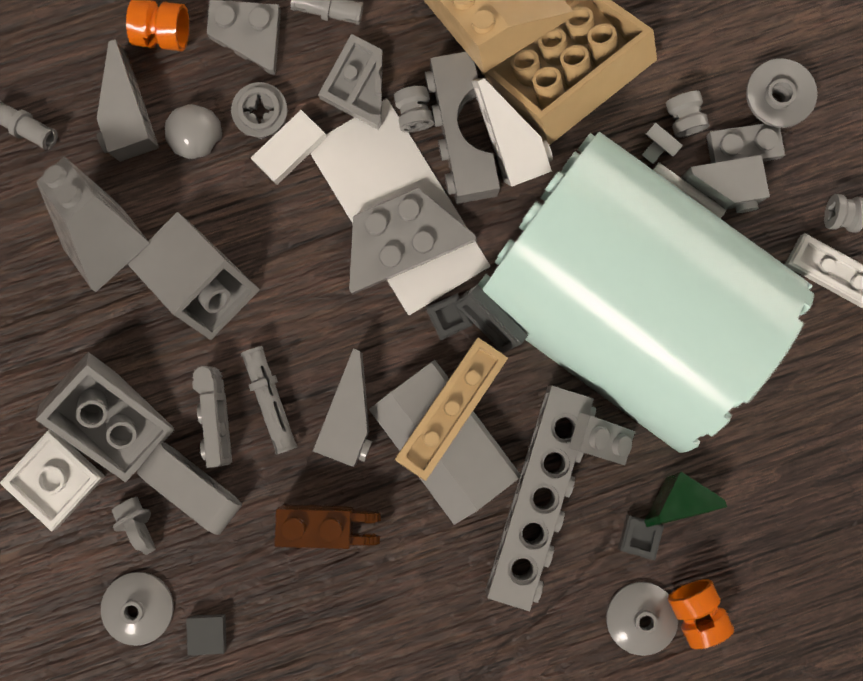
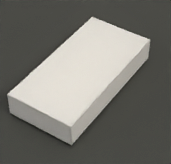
[251,110,327,185]

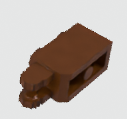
[275,504,381,549]

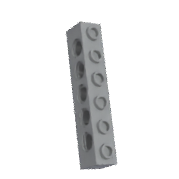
[485,386,596,612]

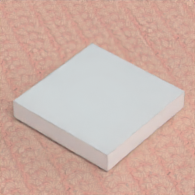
[0,429,105,532]

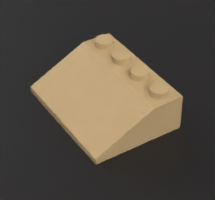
[424,0,574,73]
[478,0,657,145]

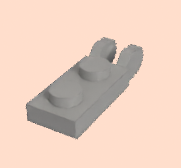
[192,365,232,468]

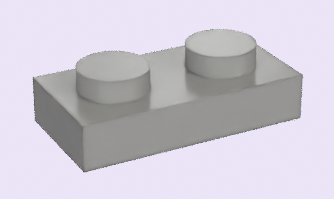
[706,124,785,163]
[569,412,635,465]

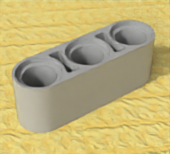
[137,442,242,535]

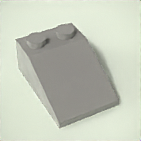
[35,352,174,482]

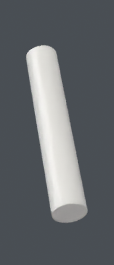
[653,163,726,219]

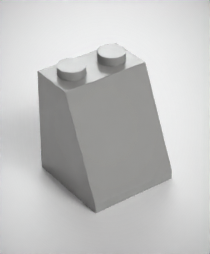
[36,156,150,292]
[128,212,260,340]

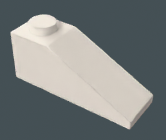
[471,78,553,186]

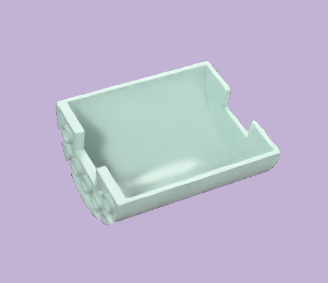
[478,132,814,453]

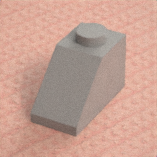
[682,155,770,213]

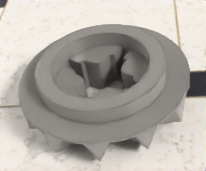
[231,82,288,140]

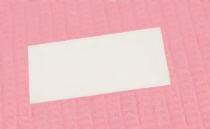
[310,99,490,315]

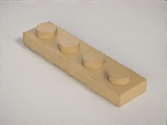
[394,337,508,481]

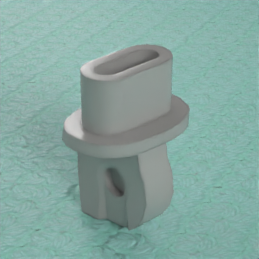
[111,497,156,555]

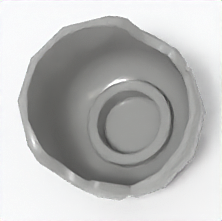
[165,104,222,159]

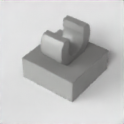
[642,123,683,164]

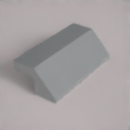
[369,360,521,525]

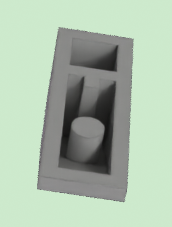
[97,39,159,162]
[313,349,372,467]

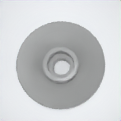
[746,58,817,128]
[101,572,174,646]
[606,582,678,656]

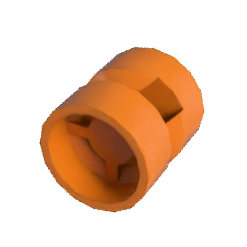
[126,0,189,51]
[668,579,734,649]

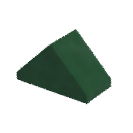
[644,472,727,527]

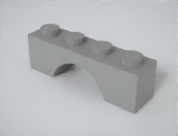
[425,51,500,204]

